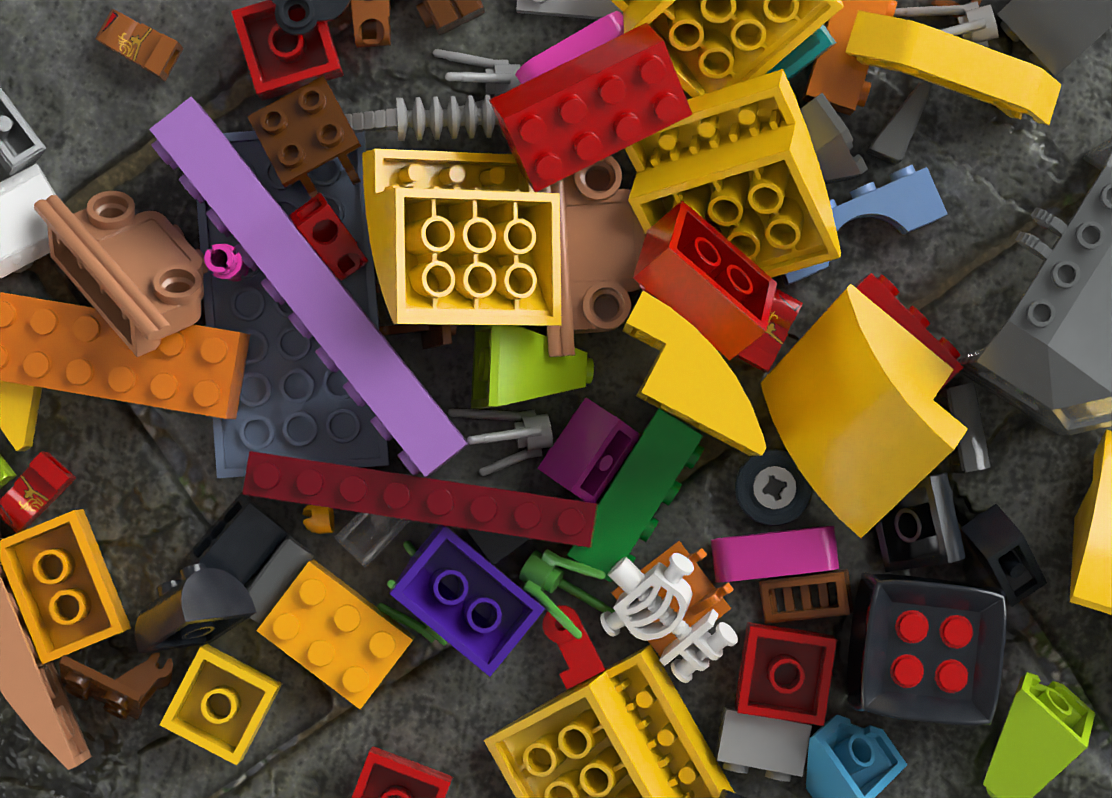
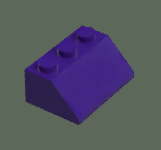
[389,525,545,677]

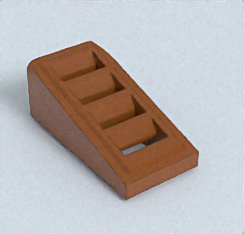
[759,569,854,624]

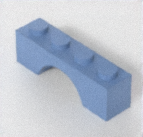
[781,165,948,286]

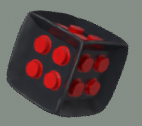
[847,572,1007,726]

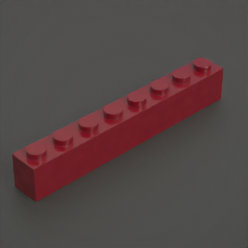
[243,451,598,547]

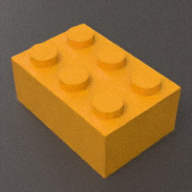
[0,509,131,665]
[256,559,416,709]

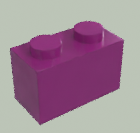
[537,398,641,503]

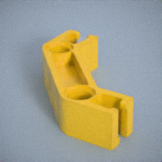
[846,10,1061,125]

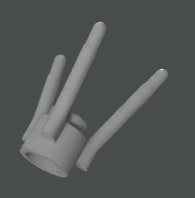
[893,1,999,48]
[433,49,521,109]
[448,408,553,476]

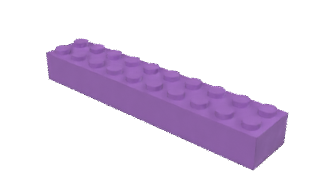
[149,97,470,477]

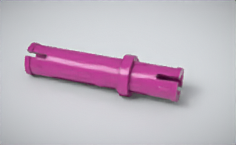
[204,244,249,282]

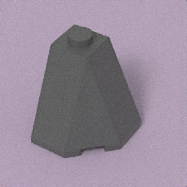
[800,93,868,185]

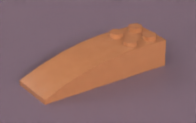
[0,532,92,770]

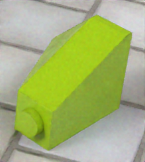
[983,672,1095,798]

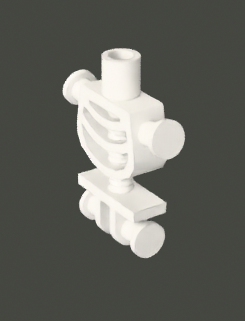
[600,553,738,683]

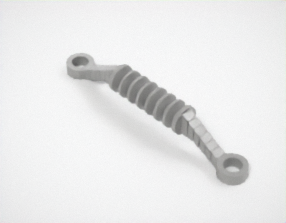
[345,95,505,141]

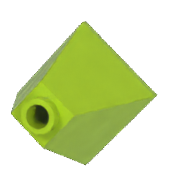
[471,325,594,409]

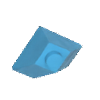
[806,715,907,798]

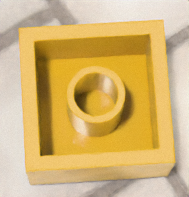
[160,644,283,765]

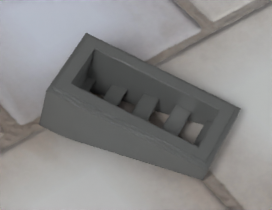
[866,80,934,166]

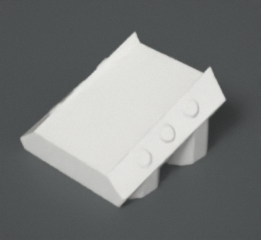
[0,163,56,278]

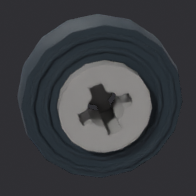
[735,449,813,526]

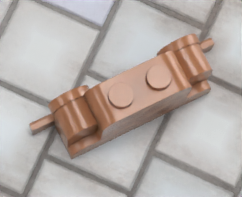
[538,156,645,357]
[34,191,208,357]

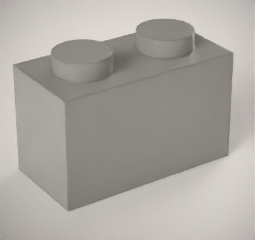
[714,705,812,782]

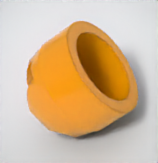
[303,505,335,534]

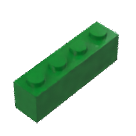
[567,408,705,582]

